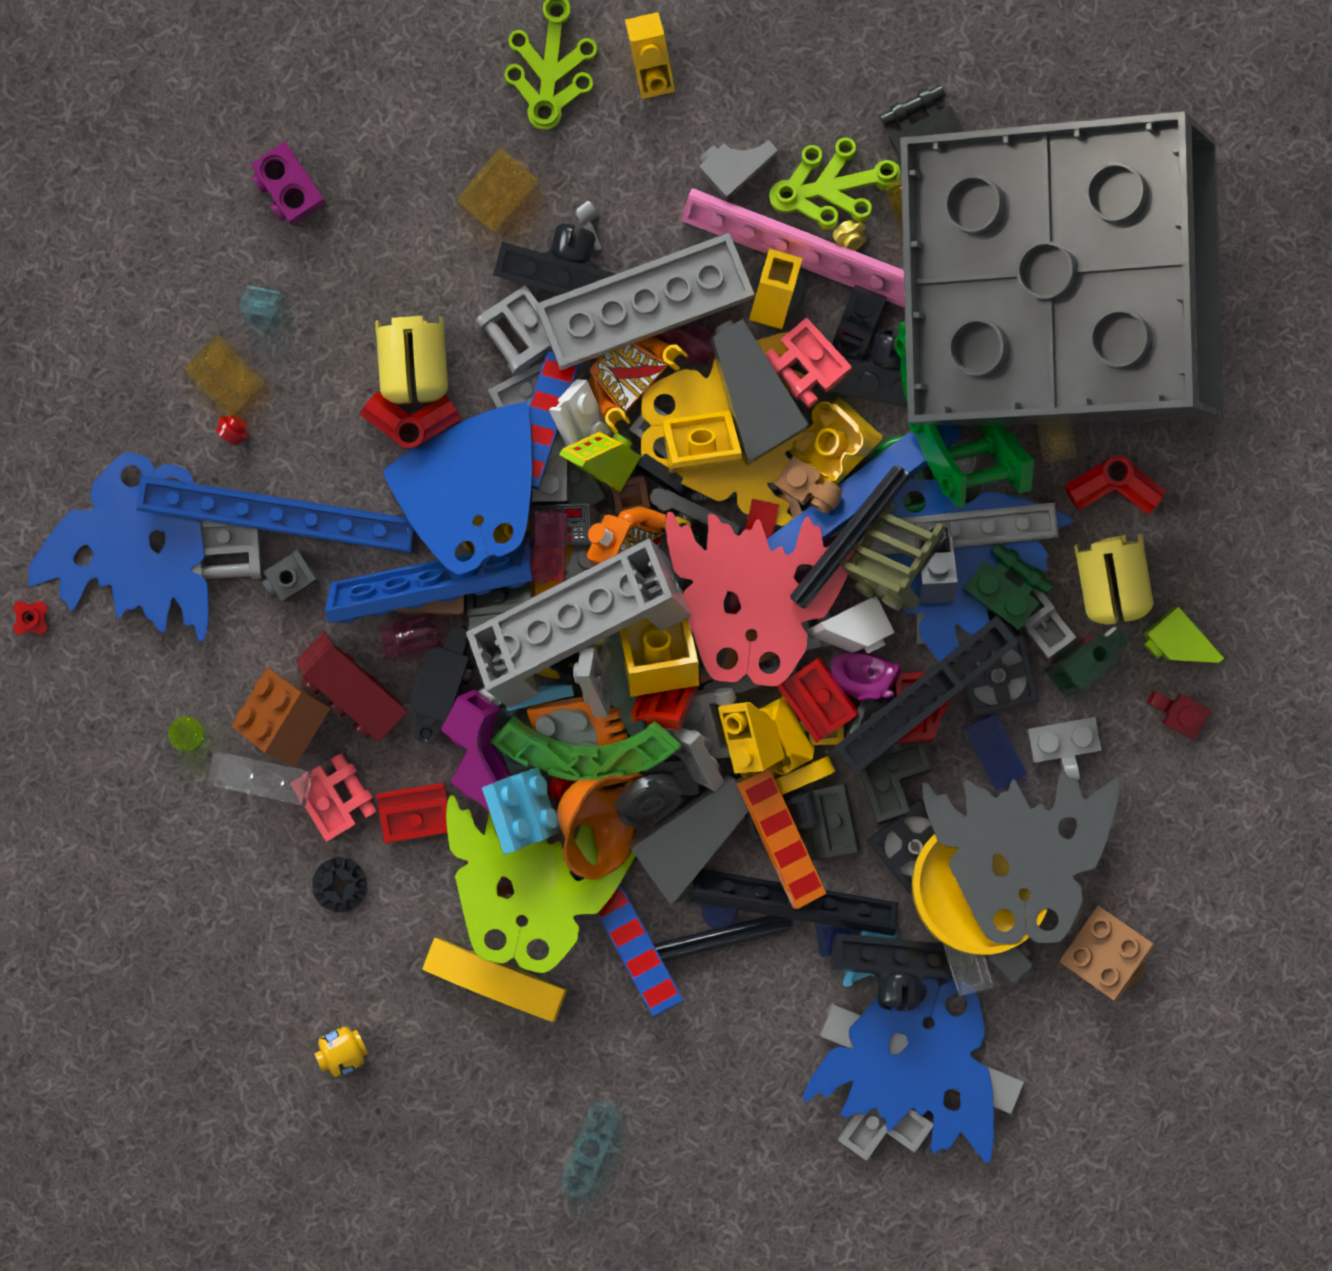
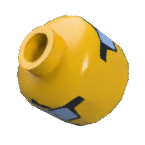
[314,1026,368,1078]

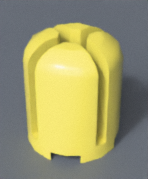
[375,316,448,404]
[1074,533,1154,625]

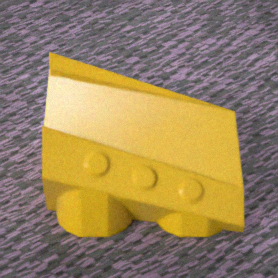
[788,397,882,485]
[722,698,815,779]

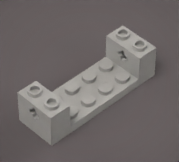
[466,538,692,708]

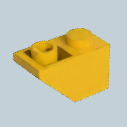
[625,12,675,99]
[749,249,803,330]
[718,702,785,773]

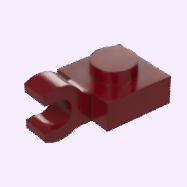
[1146,691,1211,740]

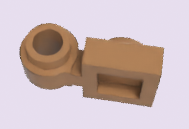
[774,456,843,515]

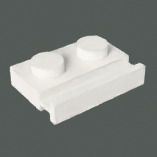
[549,379,612,447]

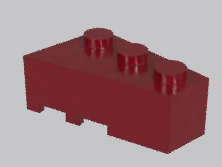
[296,631,407,742]

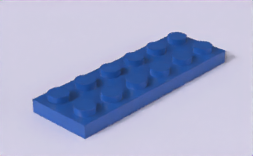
[325,540,534,623]

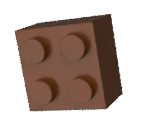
[232,667,330,767]

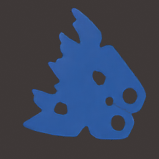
[28,452,208,641]
[883,478,1072,662]
[803,979,994,1163]

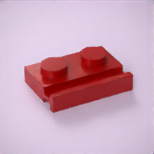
[777,657,859,743]
[631,671,701,730]
[376,782,448,843]

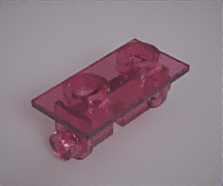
[652,322,715,366]
[533,510,567,583]

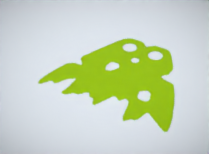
[446,795,635,973]

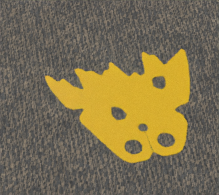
[641,332,812,526]

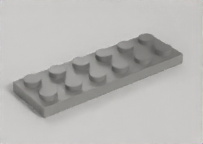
[535,232,755,370]

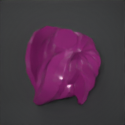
[831,653,901,701]

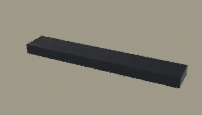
[690,869,898,936]

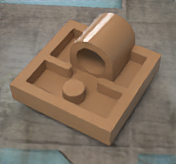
[1059,906,1156,1002]

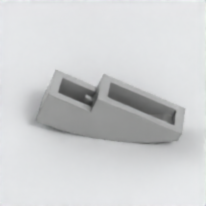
[1004,568,1078,665]

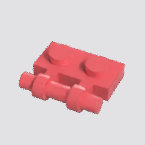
[765,317,853,408]
[291,753,377,842]

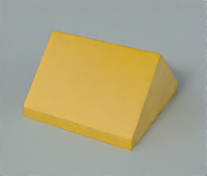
[662,410,742,474]

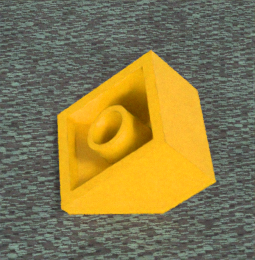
[618,618,699,697]

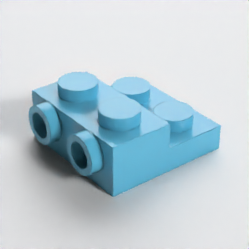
[482,767,560,854]

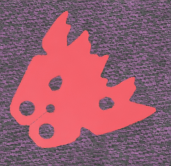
[666,512,861,686]

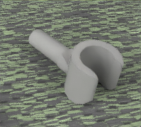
[576,201,602,251]

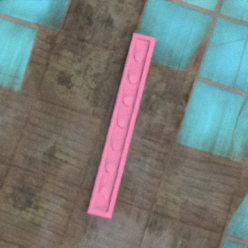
[680,188,905,308]

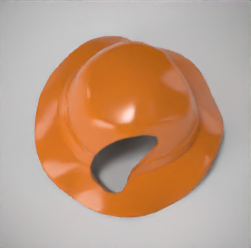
[557,773,646,880]

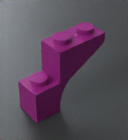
[441,690,511,815]

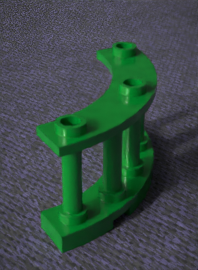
[895,322,1034,508]

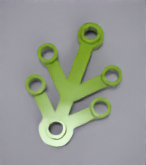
[504,0,597,130]
[769,138,901,230]

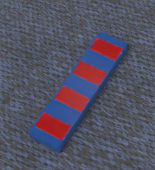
[529,351,581,490]
[597,884,684,1018]

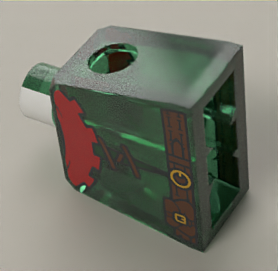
[1044,627,1127,697]

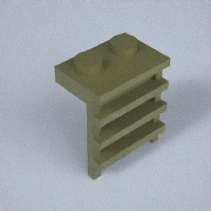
[843,502,945,613]

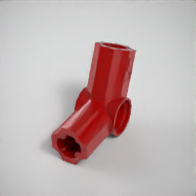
[360,391,462,450]
[1063,455,1167,515]

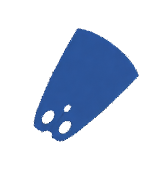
[383,401,532,574]

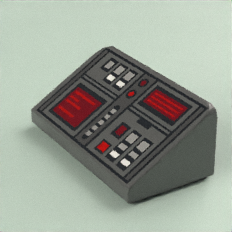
[530,503,601,547]

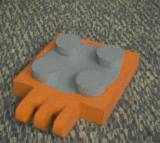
[527,697,629,772]

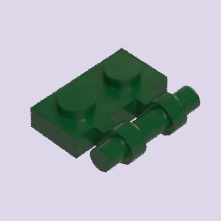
[962,542,1054,631]

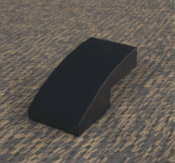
[832,285,887,360]

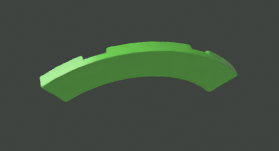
[490,716,681,781]

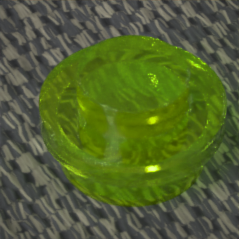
[168,716,203,751]

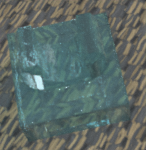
[239,285,281,328]

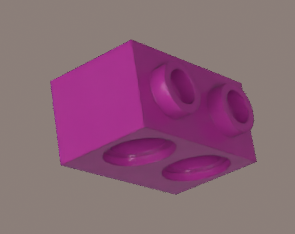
[250,141,327,226]

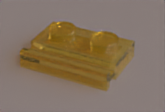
[456,147,539,234]
[182,334,267,416]

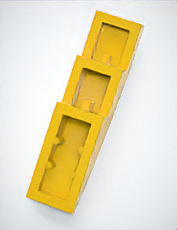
[422,938,567,1022]

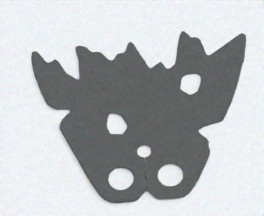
[922,771,1120,944]

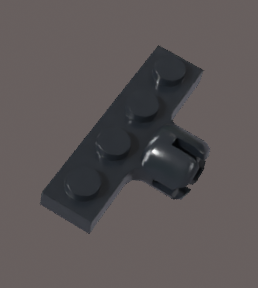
[493,224,617,294]
[815,330,907,406]
[831,933,967,1012]

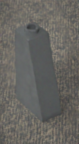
[711,319,809,465]
[628,773,748,905]

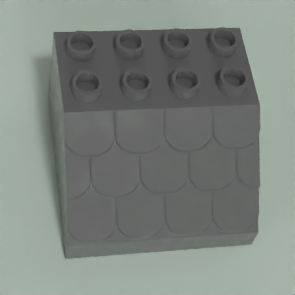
[900,111,1224,426]

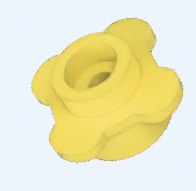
[833,220,867,251]

